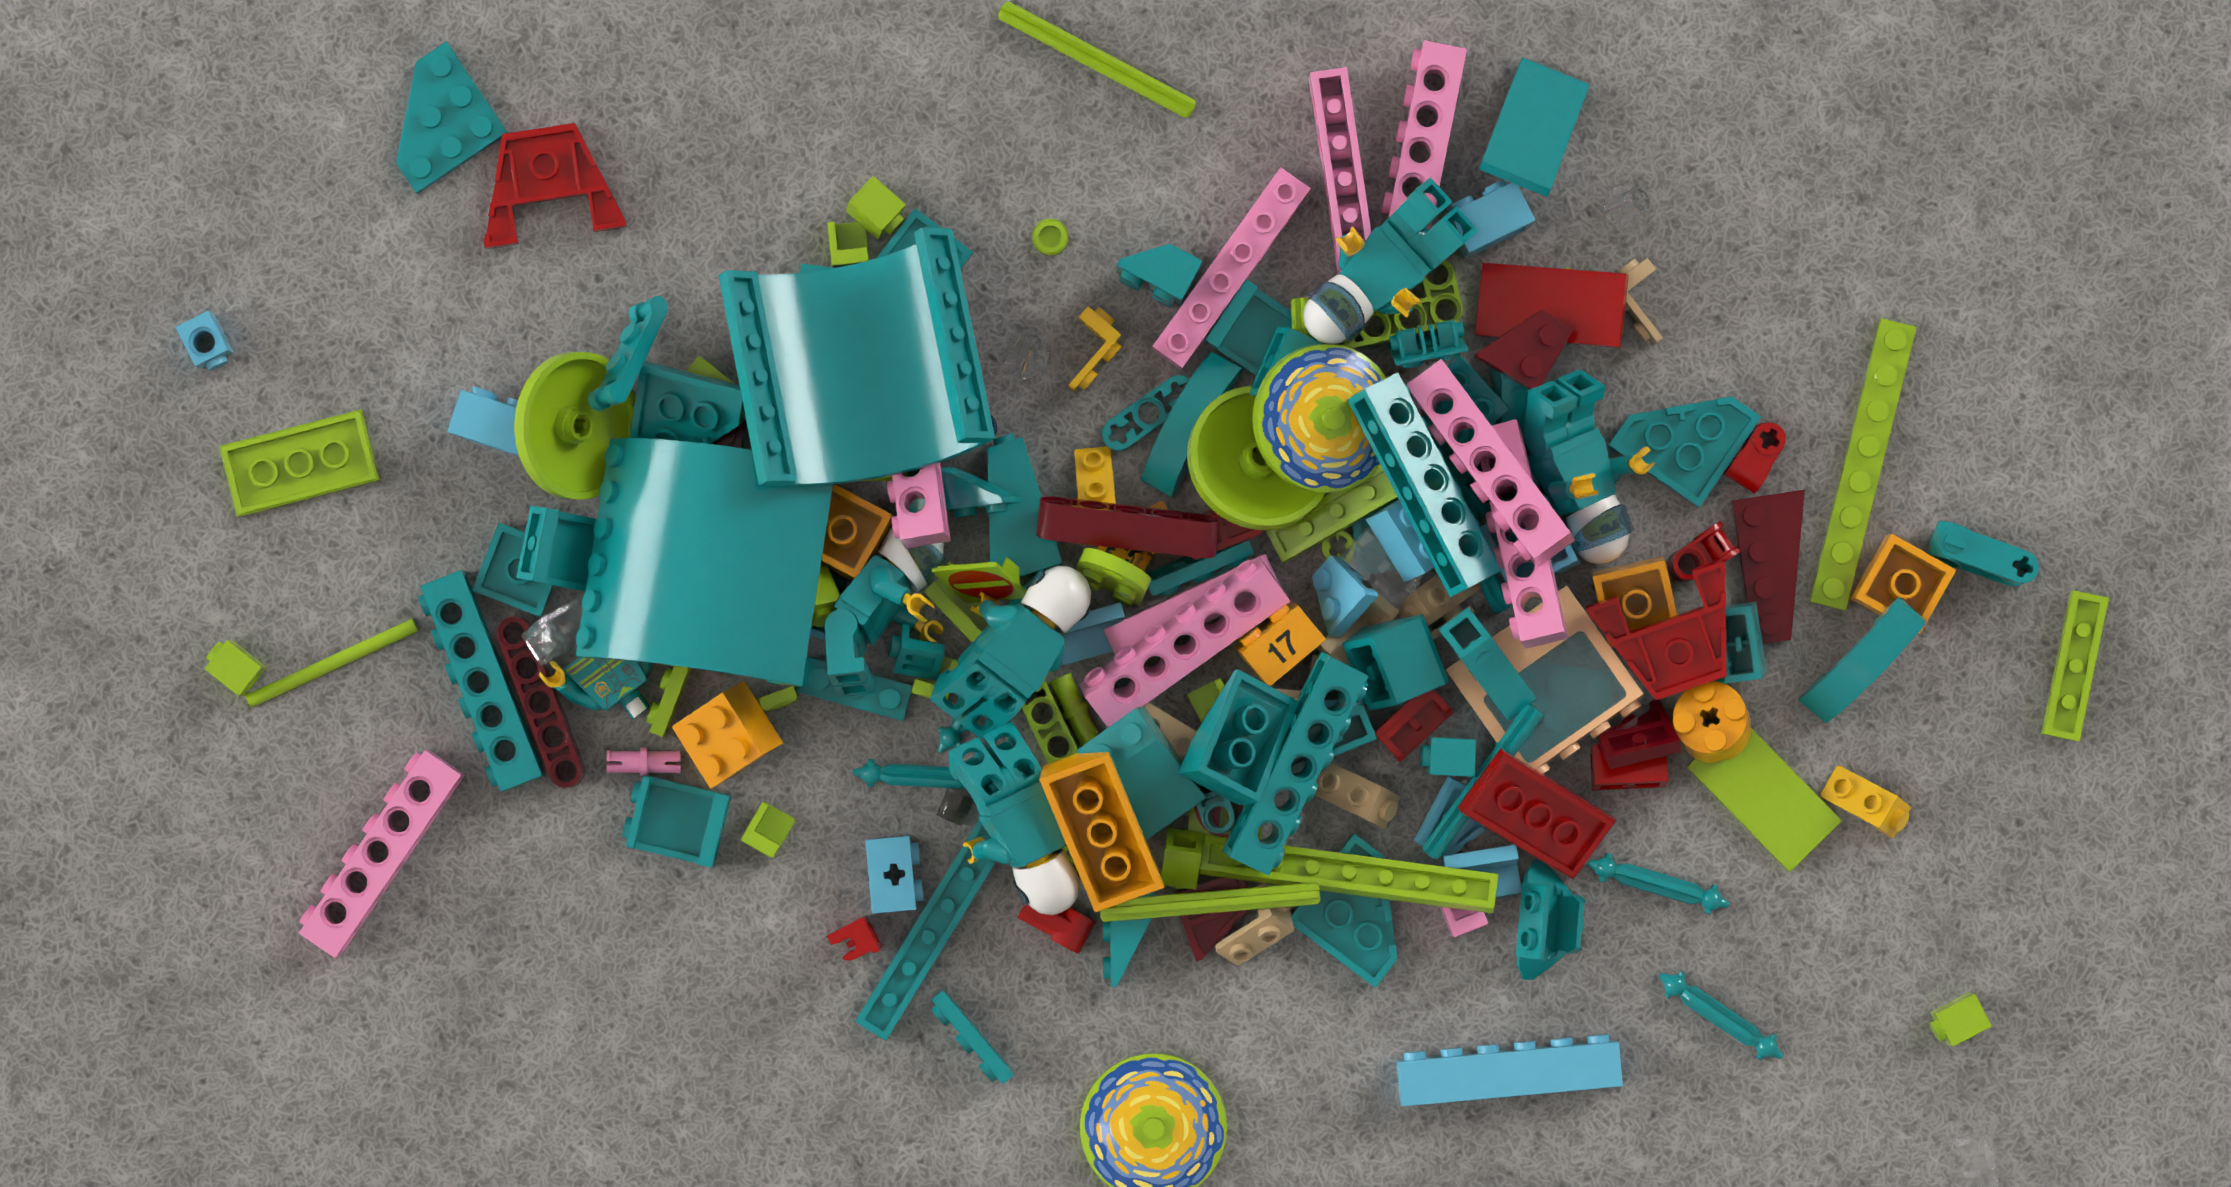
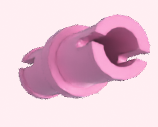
[607,747,681,776]

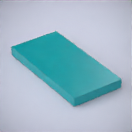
[1479,57,1590,197]

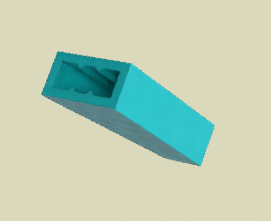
[987,433,1063,578]

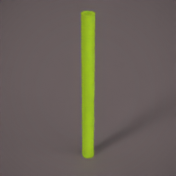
[245,618,419,708]

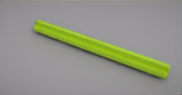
[998,1,1196,118]
[1100,882,1320,922]

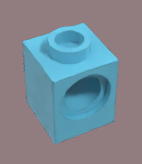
[175,311,234,371]

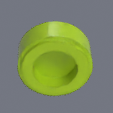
[1032,219,1069,256]

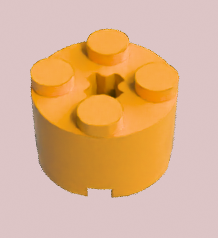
[1673,681,1751,763]

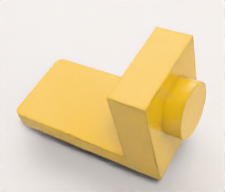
[1068,306,1122,392]
[1074,446,1116,503]
[1820,766,1912,839]

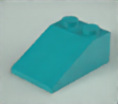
[1178,669,1299,805]
[1076,706,1207,840]

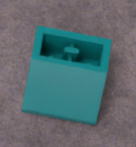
[1116,244,1203,308]
[1683,601,1767,684]
[1342,614,1449,710]

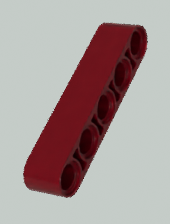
[1036,496,1220,558]
[497,617,585,788]

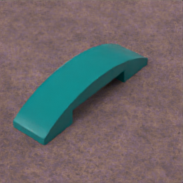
[1141,352,1244,498]
[1799,597,1927,723]

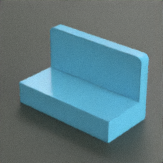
[1057,602,1125,665]
[1442,845,1522,898]

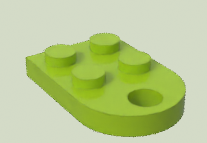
[1075,548,1151,607]

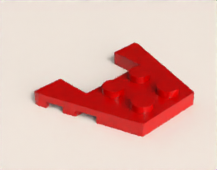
[484,123,627,249]
[1585,559,1727,700]

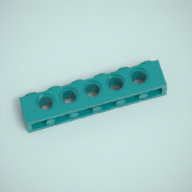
[1347,373,1501,597]
[418,570,546,792]
[1222,651,1369,876]

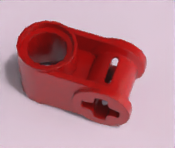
[1723,423,1786,494]
[1668,521,1740,582]

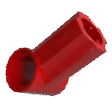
[1017,902,1096,954]

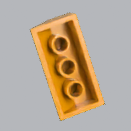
[1039,752,1165,912]

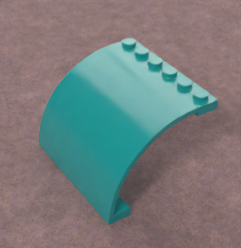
[718,227,995,486]
[575,438,833,686]

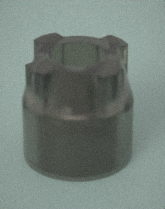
[936,788,974,826]

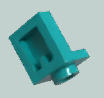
[888,623,945,680]

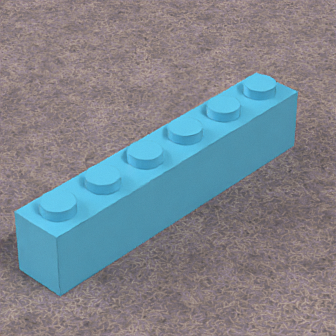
[1396,1034,1623,1106]

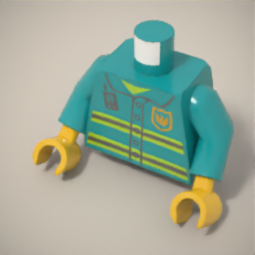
[539,657,653,720]

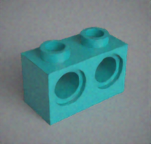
[1419,737,1476,777]

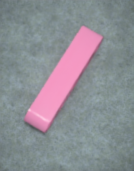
[1103,554,1280,655]

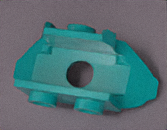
[1516,860,1586,980]

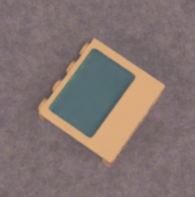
[1446,586,1644,774]

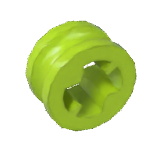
[1321,530,1354,561]

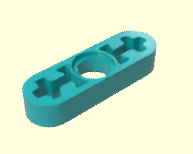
[1102,375,1190,451]

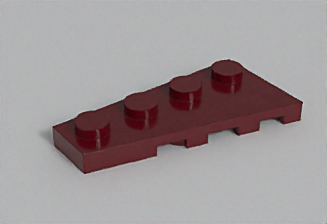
[1731,490,1805,644]

